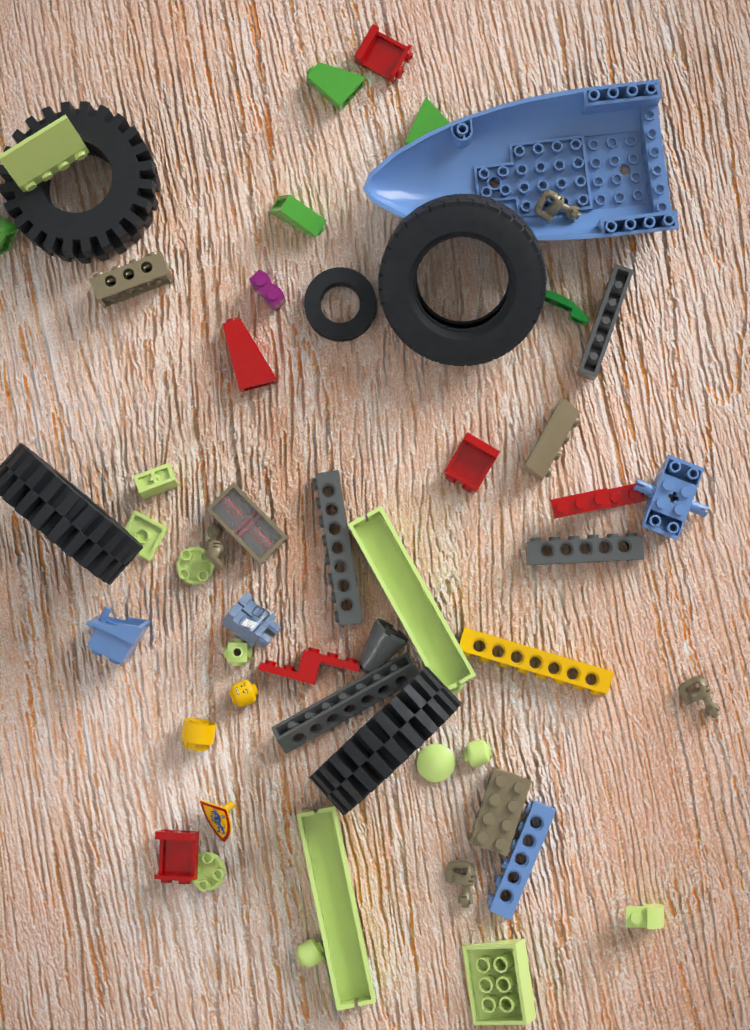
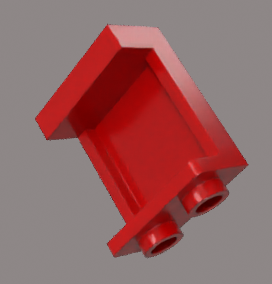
[354,24,414,84]
[443,432,500,493]
[154,829,199,884]

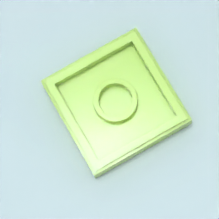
[125,510,169,562]

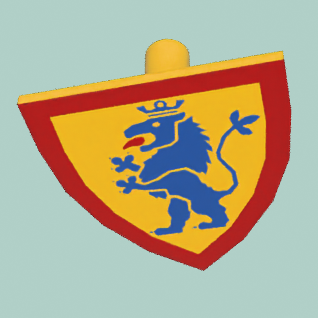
[200,800,235,842]

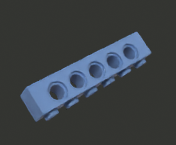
[486,799,556,920]

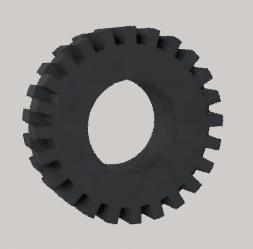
[0,101,160,264]
[0,443,143,585]
[309,667,462,815]

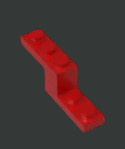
[550,484,646,519]
[258,647,360,685]

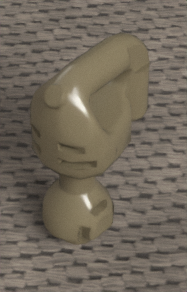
[535,189,581,222]
[205,524,226,570]
[678,675,721,718]
[446,860,475,908]

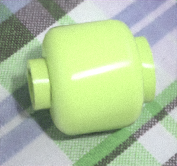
[463,740,492,767]
[295,938,325,968]

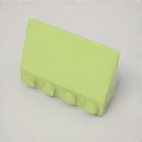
[0,114,89,192]
[462,939,536,1025]

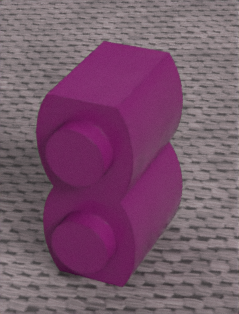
[249,270,286,311]

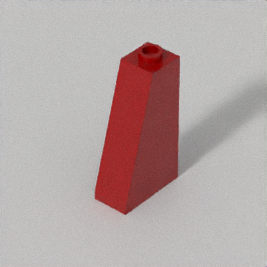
[222,318,277,392]

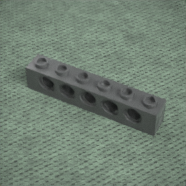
[576,264,634,381]
[525,533,644,566]

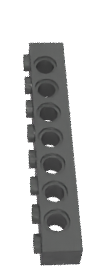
[313,470,363,626]
[271,652,419,754]

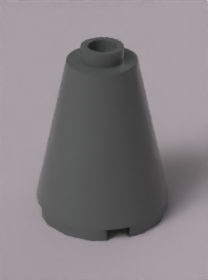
[358,618,408,673]

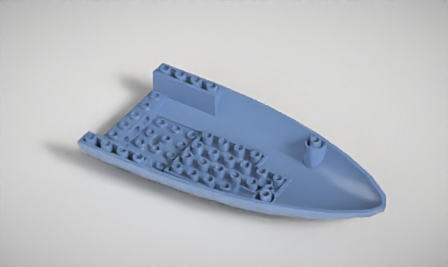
[363,79,679,241]

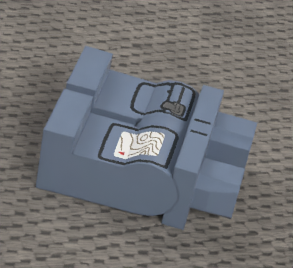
[221,592,281,649]

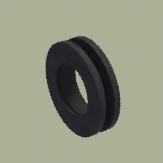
[304,267,376,342]

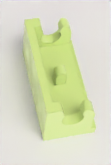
[133,463,179,499]

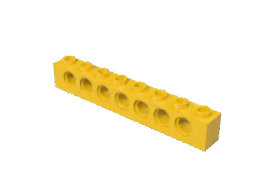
[459,627,614,697]

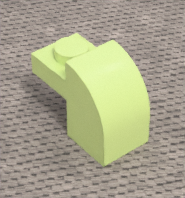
[625,904,664,929]

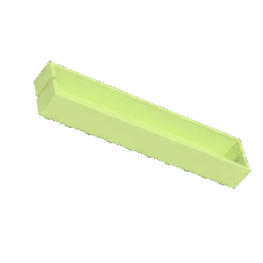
[348,506,476,691]
[297,804,376,1011]

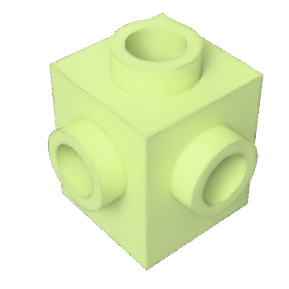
[224,639,253,666]

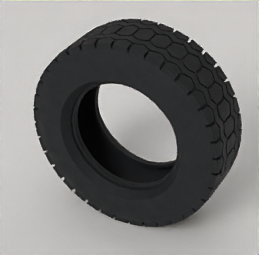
[378,194,547,366]

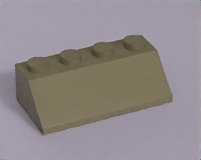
[522,398,580,480]

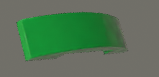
[544,290,589,326]

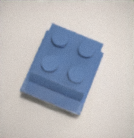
[86,606,151,664]

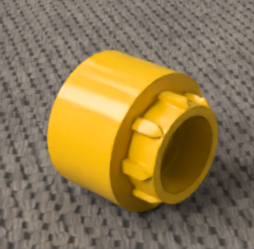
[181,718,217,751]

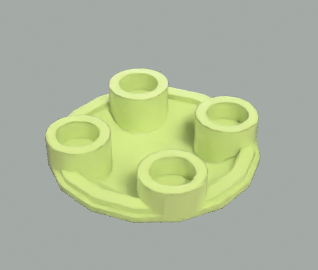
[177,547,214,585]
[416,743,455,783]
[192,852,225,892]

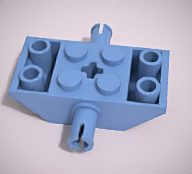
[633,455,709,540]

